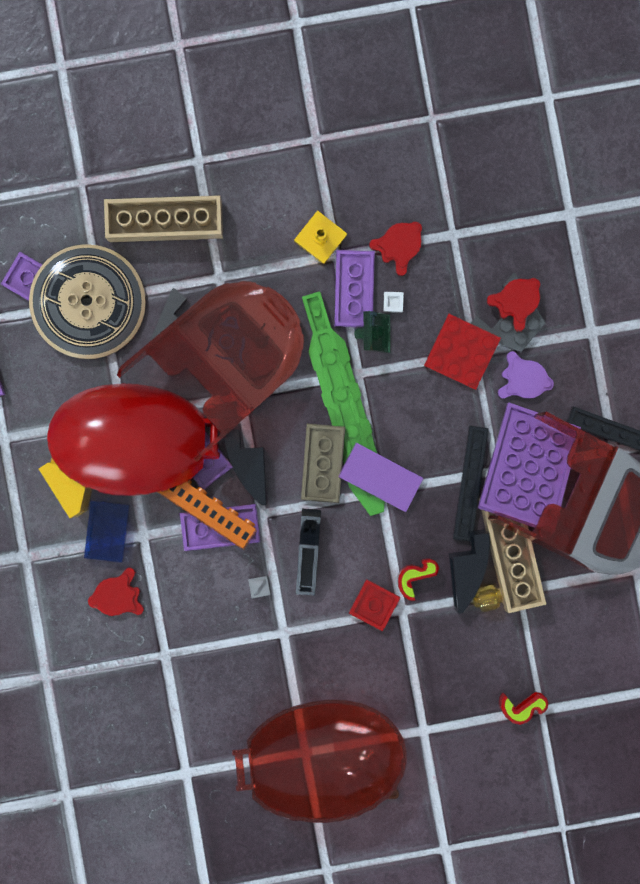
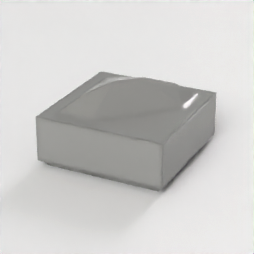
[248,576,271,598]

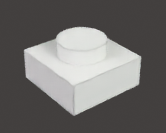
[383,292,404,313]

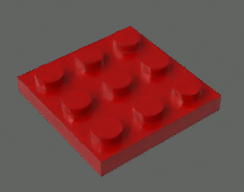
[424,313,501,390]

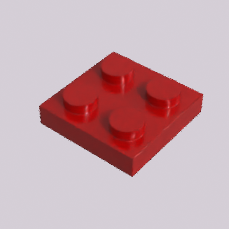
[349,579,401,631]

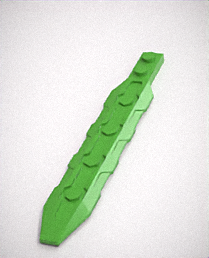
[302,291,385,516]

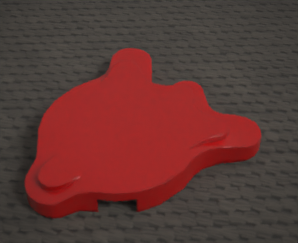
[369,222,422,276]
[487,278,540,332]
[88,567,144,616]

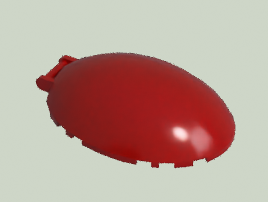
[47,383,220,496]

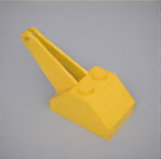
[39,458,92,518]

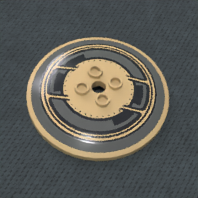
[29,244,146,359]

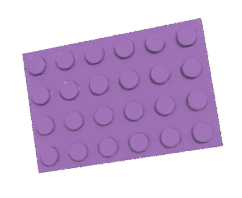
[478,403,581,533]

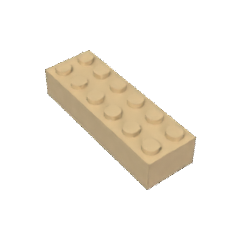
[104,196,223,242]
[479,498,546,613]

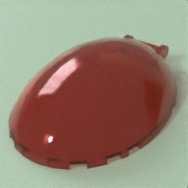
[232,700,407,823]

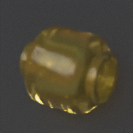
[473,585,503,612]

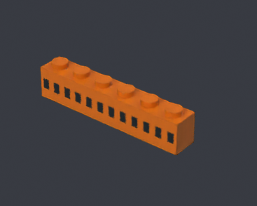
[158,480,257,550]

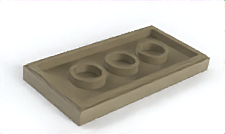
[301,423,345,503]

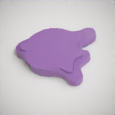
[498,351,554,399]

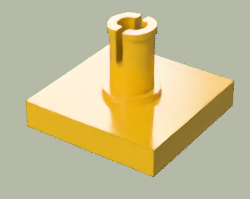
[294,210,347,265]

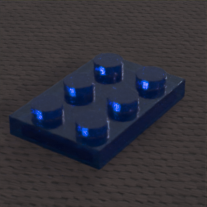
[84,501,130,562]

